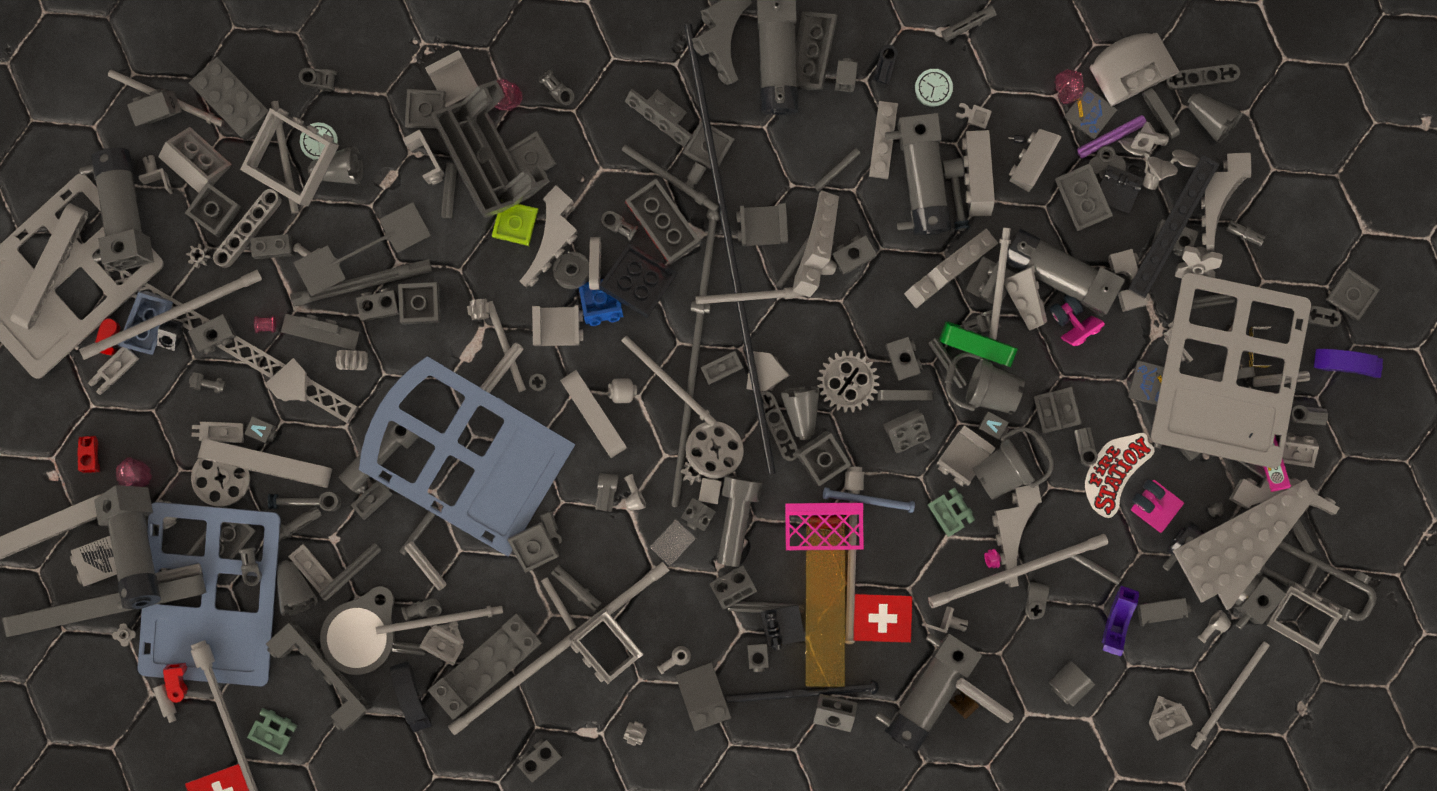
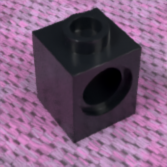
[157,319,183,351]

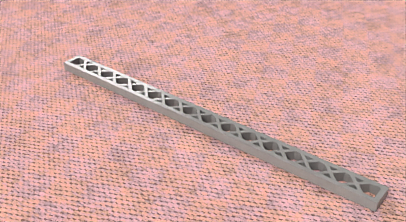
[94,253,358,423]

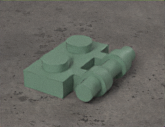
[928,487,975,537]
[247,708,297,755]

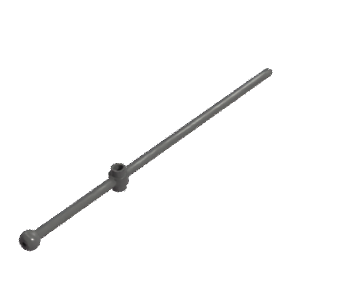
[671,209,720,508]

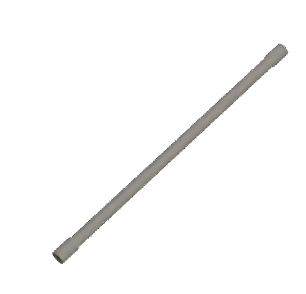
[448,562,670,735]

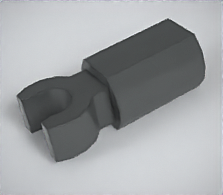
[680,162,707,191]
[540,511,562,543]

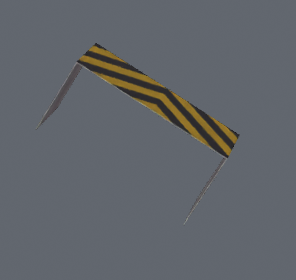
[1249,327,1271,368]

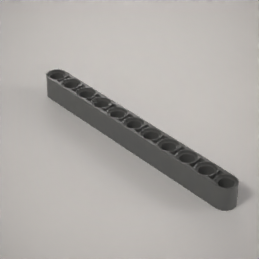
[2,574,207,637]

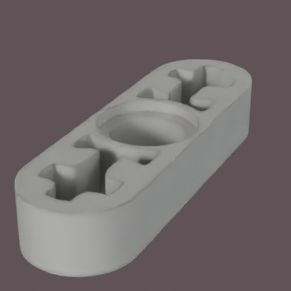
[589,237,601,290]

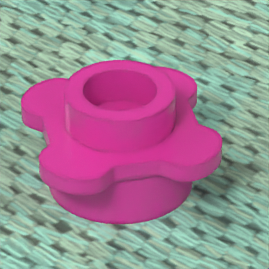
[984,549,1001,568]

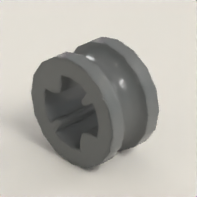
[529,374,547,391]

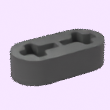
[1308,306,1341,328]

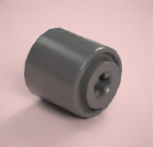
[1049,660,1095,707]

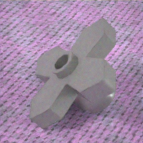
[1175,246,1223,278]

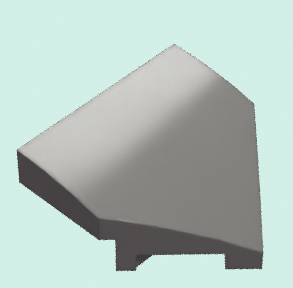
[746,351,790,392]
[265,358,310,402]
[419,621,464,665]
[1149,696,1193,741]

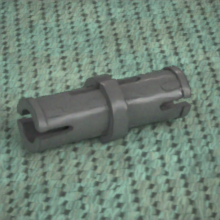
[1225,220,1266,247]

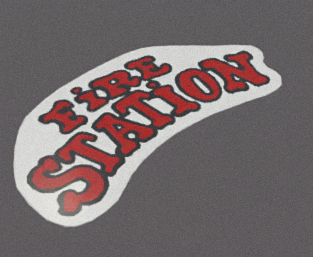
[1085,433,1155,518]

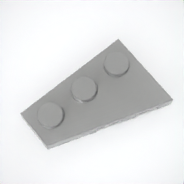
[1004,265,1047,331]

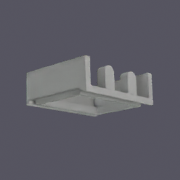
[1266,582,1342,654]
[569,608,643,684]

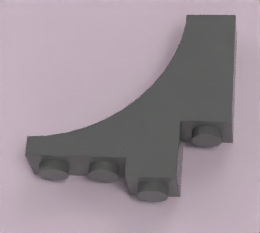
[692,0,752,85]

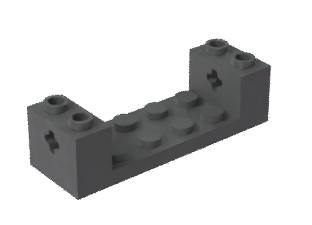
[428,613,544,720]
[266,622,372,731]

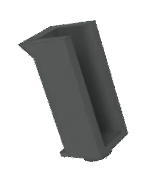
[1137,598,1191,627]

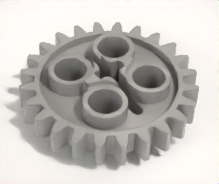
[817,351,879,413]

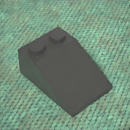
[675,662,731,731]

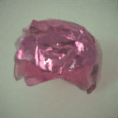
[1055,69,1084,104]
[495,78,523,111]
[116,457,151,487]

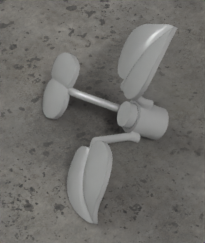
[1117,138,1199,190]

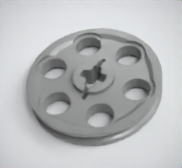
[685,421,744,478]
[191,458,250,507]

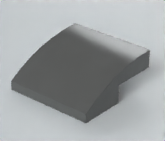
[1034,387,1083,434]

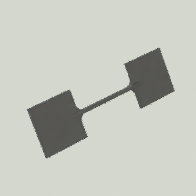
[293,202,431,297]

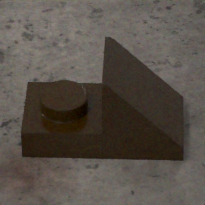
[949,688,979,719]

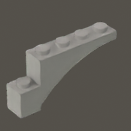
[1201,153,1251,251]
[520,185,578,288]
[793,191,839,297]
[904,228,998,308]
[1229,474,1339,515]
[992,485,1042,587]

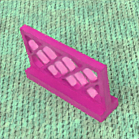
[785,503,864,550]

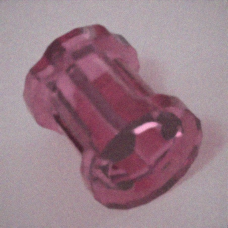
[254,316,276,333]

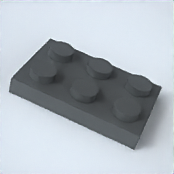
[1055,163,1113,231]

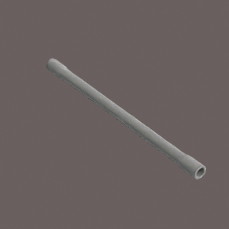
[79,270,262,360]
[928,534,1108,608]

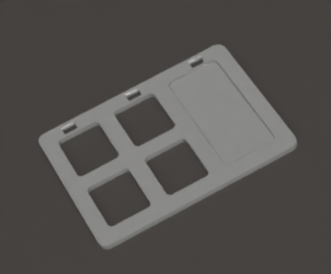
[0,174,164,379]
[1151,273,1311,468]

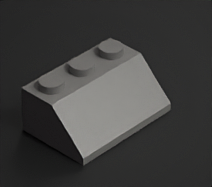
[158,127,231,193]
[1009,129,1061,192]

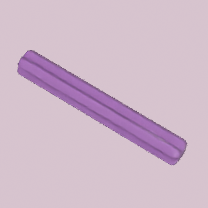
[1077,115,1147,158]

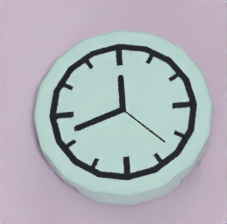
[915,69,953,107]
[300,122,338,160]

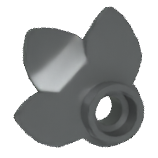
[1089,146,1126,179]

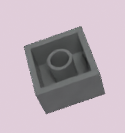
[127,88,182,126]
[185,182,242,238]
[398,282,441,325]
[795,431,851,486]

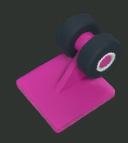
[1049,295,1105,346]
[1131,479,1184,533]

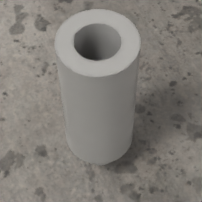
[153,684,177,723]

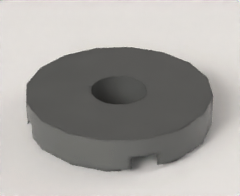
[553,251,589,289]

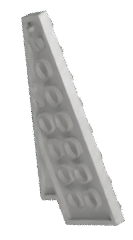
[1173,480,1316,610]

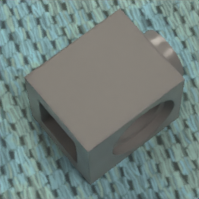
[698,477,722,505]

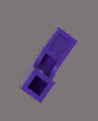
[1314,349,1383,378]
[1102,586,1139,656]

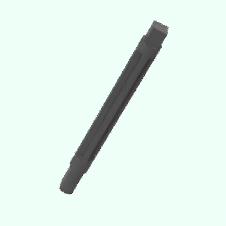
[290,259,432,307]

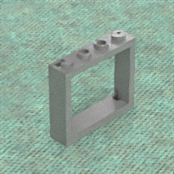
[240,108,339,206]

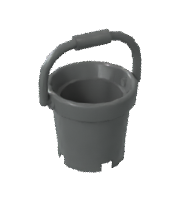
[945,352,1025,415]
[972,427,1054,500]

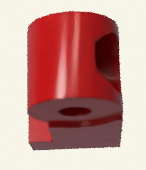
[95,319,120,356]
[78,436,100,473]
[163,663,188,703]

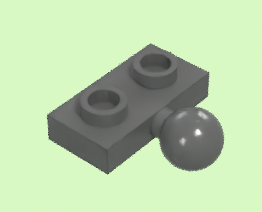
[351,481,393,520]

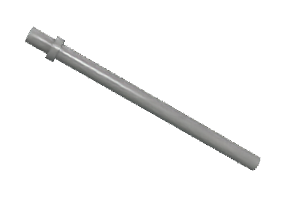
[108,69,224,127]
[989,227,1011,340]
[622,336,717,427]
[376,606,503,634]
[1191,641,1270,750]

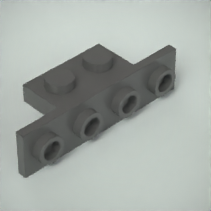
[625,89,692,148]
[281,314,360,351]

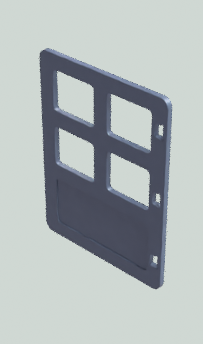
[138,502,281,686]

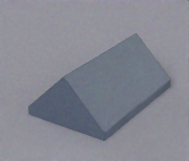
[118,291,173,355]

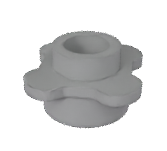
[112,623,136,647]

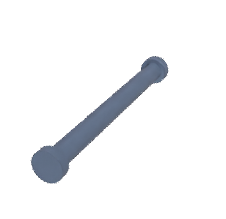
[823,487,915,513]

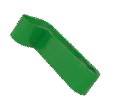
[939,321,1018,367]

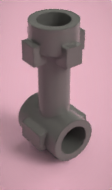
[189,372,226,393]

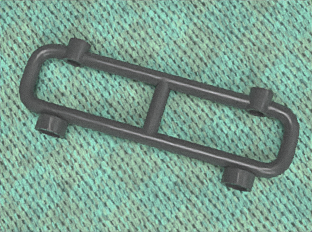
[1257,541,1377,621]

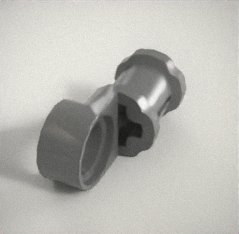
[538,69,574,105]
[601,211,639,241]
[238,547,262,586]
[401,599,442,622]

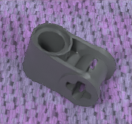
[299,68,337,92]
[1025,582,1049,620]

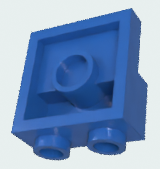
[579,279,623,326]

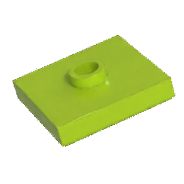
[492,200,539,246]

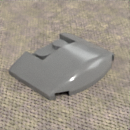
[1090,33,1179,107]

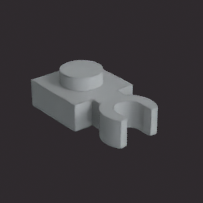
[956,103,992,130]

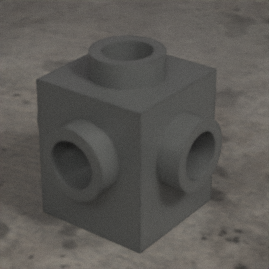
[681,498,716,531]

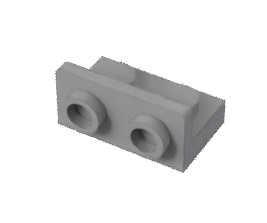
[1278,433,1319,468]

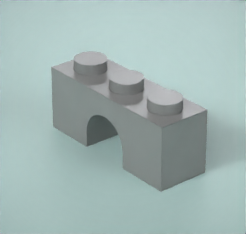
[1107,249,1149,312]

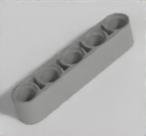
[213,189,282,268]
[560,370,627,458]

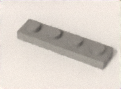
[869,101,898,179]

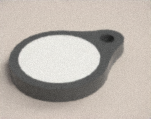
[320,586,395,675]

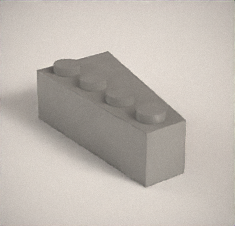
[962,130,995,217]

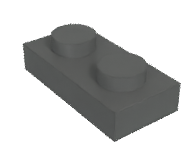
[701,351,743,385]

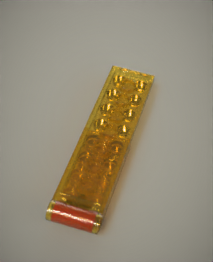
[806,515,845,687]

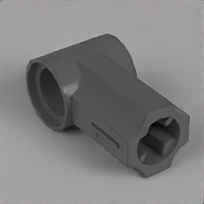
[1289,405,1328,426]
[1074,427,1098,467]
[595,472,619,512]

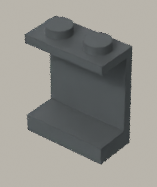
[736,203,788,246]

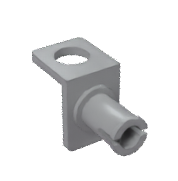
[1131,122,1169,152]
[138,155,173,194]
[922,606,968,633]

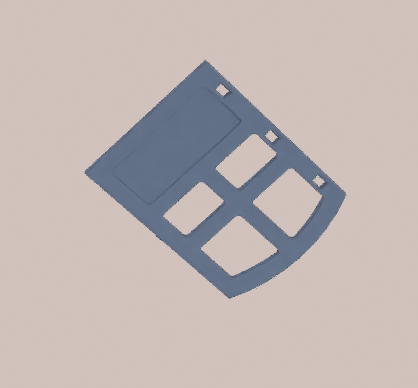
[359,356,575,557]

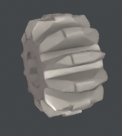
[335,350,368,370]

